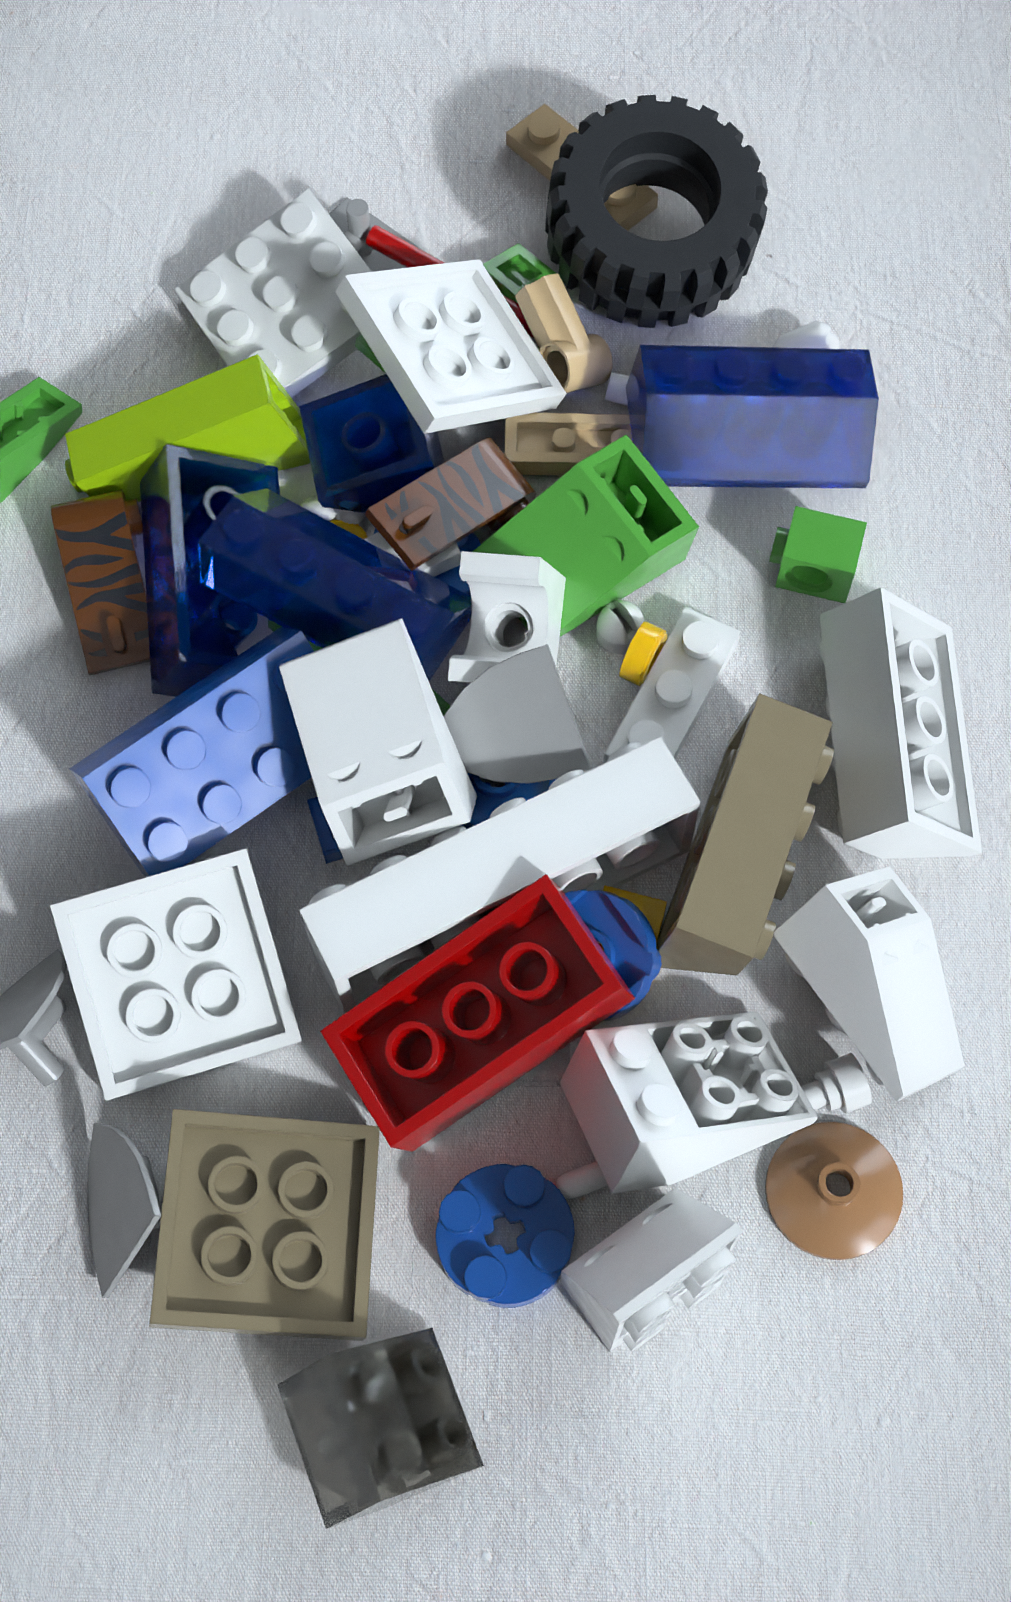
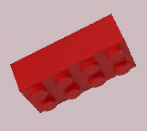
[320,874,635,1152]

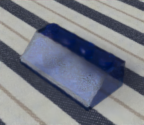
[625,345,879,488]
[140,444,289,697]
[198,488,472,681]

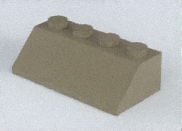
[656,693,834,976]

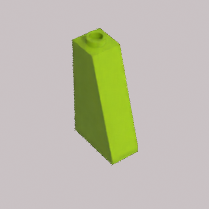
[65,354,316,502]

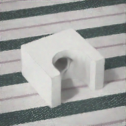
[448,551,566,688]

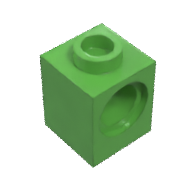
[769,506,867,603]

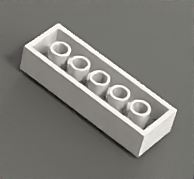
[299,737,701,1014]

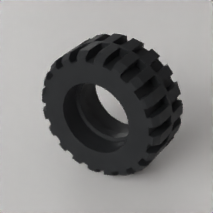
[545,95,768,328]

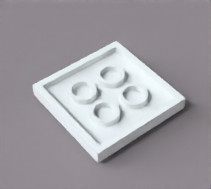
[174,188,372,398]
[335,259,567,434]
[50,849,303,1101]

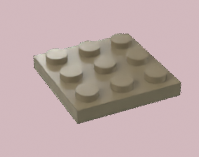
[149,1109,380,1341]

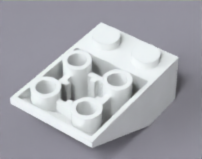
[279,618,477,866]
[773,866,965,1102]
[560,1011,818,1194]
[560,1188,743,1352]

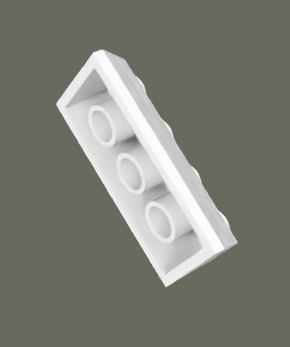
[820,587,982,859]

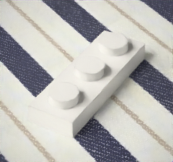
[603,607,741,764]

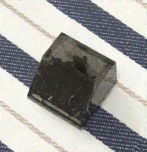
[277,1328,484,1529]

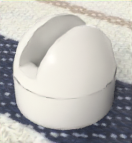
[596,600,645,654]

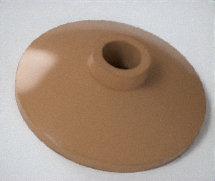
[765,1122,903,1260]

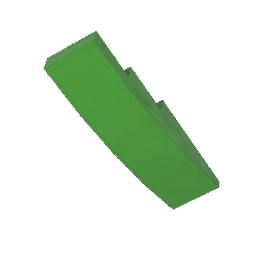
[0,377,82,503]

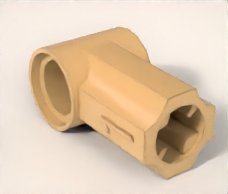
[515,273,613,393]

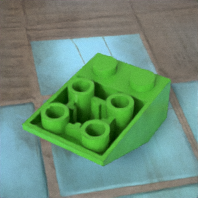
[472,434,699,638]

